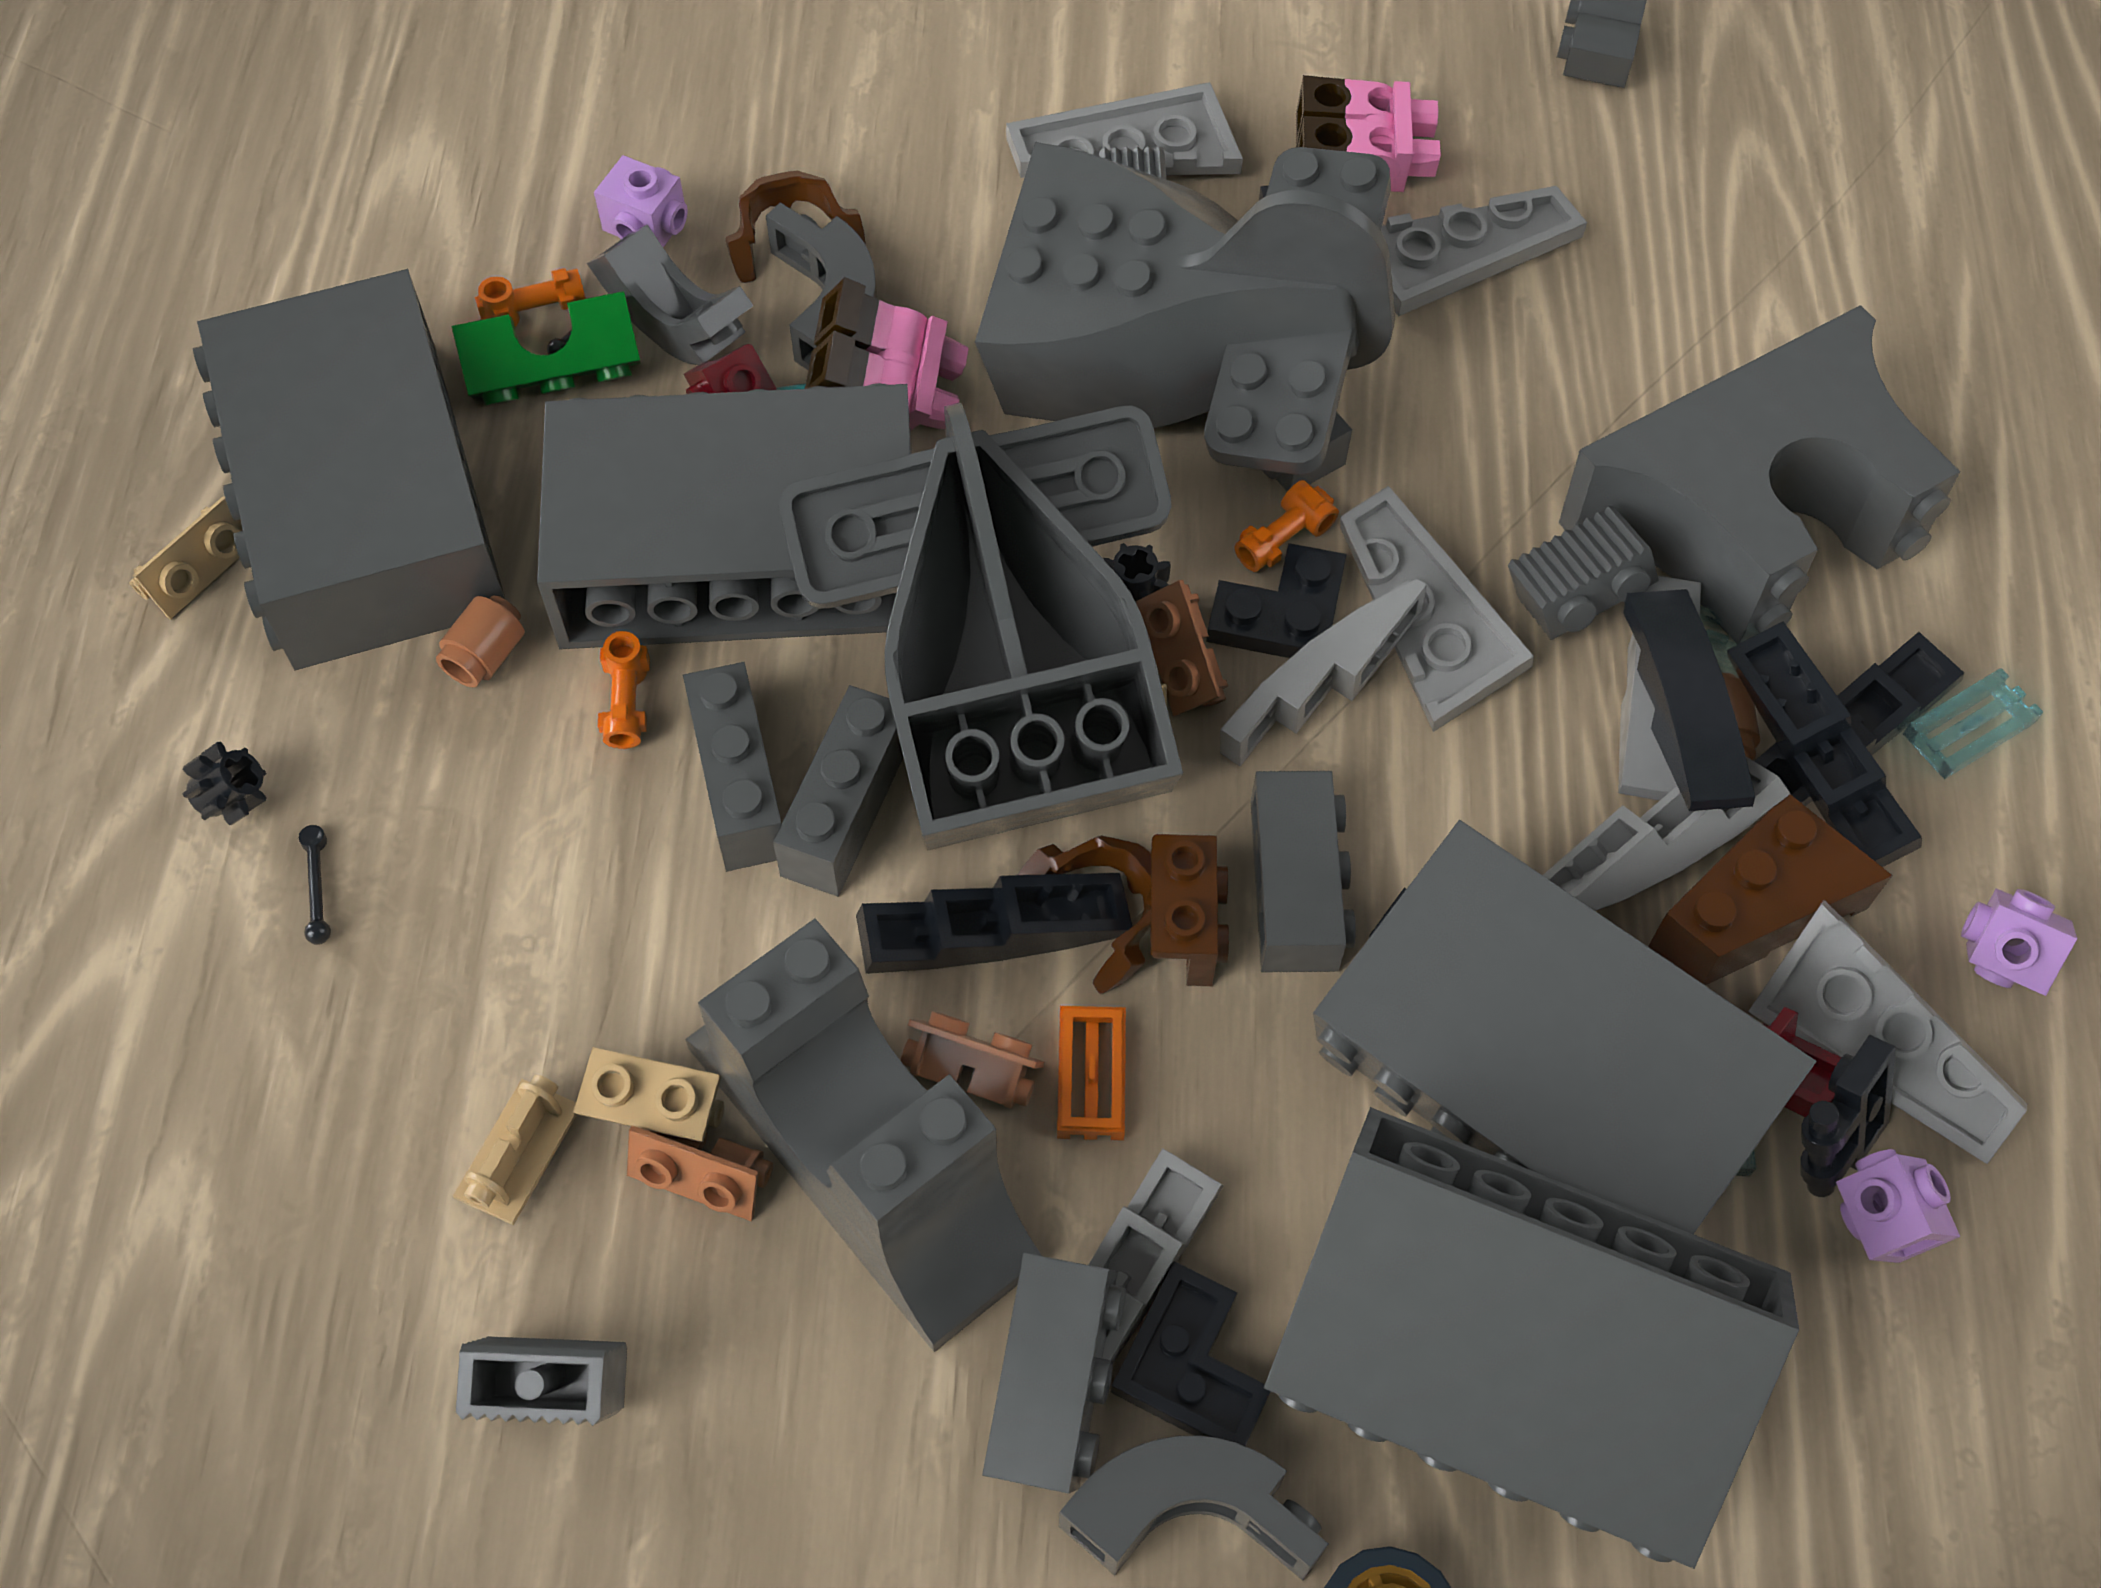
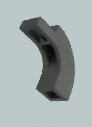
[766,202,877,370]
[587,225,754,365]
[1059,1436,1329,1581]

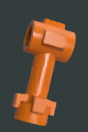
[475,268,586,327]
[1234,480,1339,572]
[598,631,650,749]

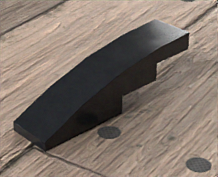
[1623,589,1755,811]
[1727,621,1922,867]
[1754,631,1965,806]
[856,873,1133,974]

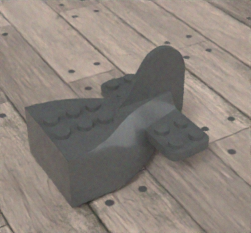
[975,142,1395,475]
[779,402,1183,851]

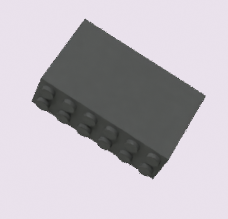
[193,269,506,671]
[537,383,912,650]
[1313,819,1816,1234]
[1264,1107,1799,1569]

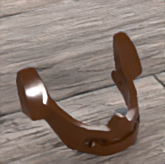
[725,170,866,283]
[1017,835,1151,994]

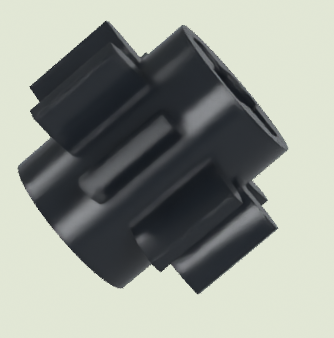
[1103,543,1171,604]
[182,741,267,825]

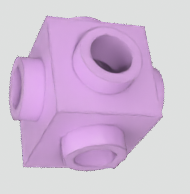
[594,155,688,247]
[1961,888,2077,996]
[1836,1149,1961,1263]

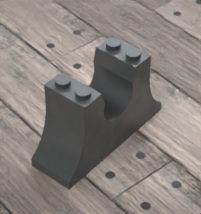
[1559,305,1960,645]
[685,918,1042,1352]

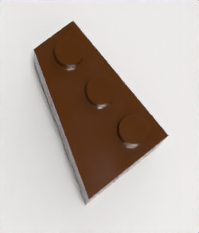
[1648,794,1893,986]

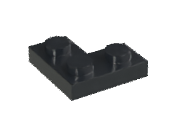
[1206,543,1347,658]
[1111,1261,1271,1446]

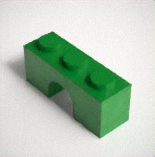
[451,291,641,406]

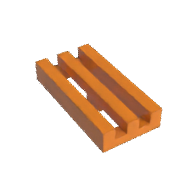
[1057,1006,1126,1141]

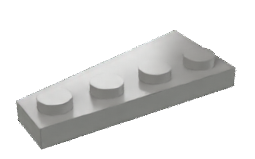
[1006,82,1243,178]
[1381,186,1587,316]
[1340,486,1534,732]
[1748,900,2027,1164]

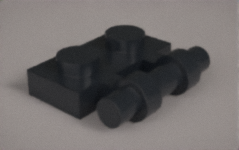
[1800,1035,1896,1197]

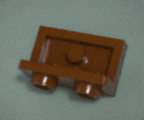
[1151,834,1229,987]

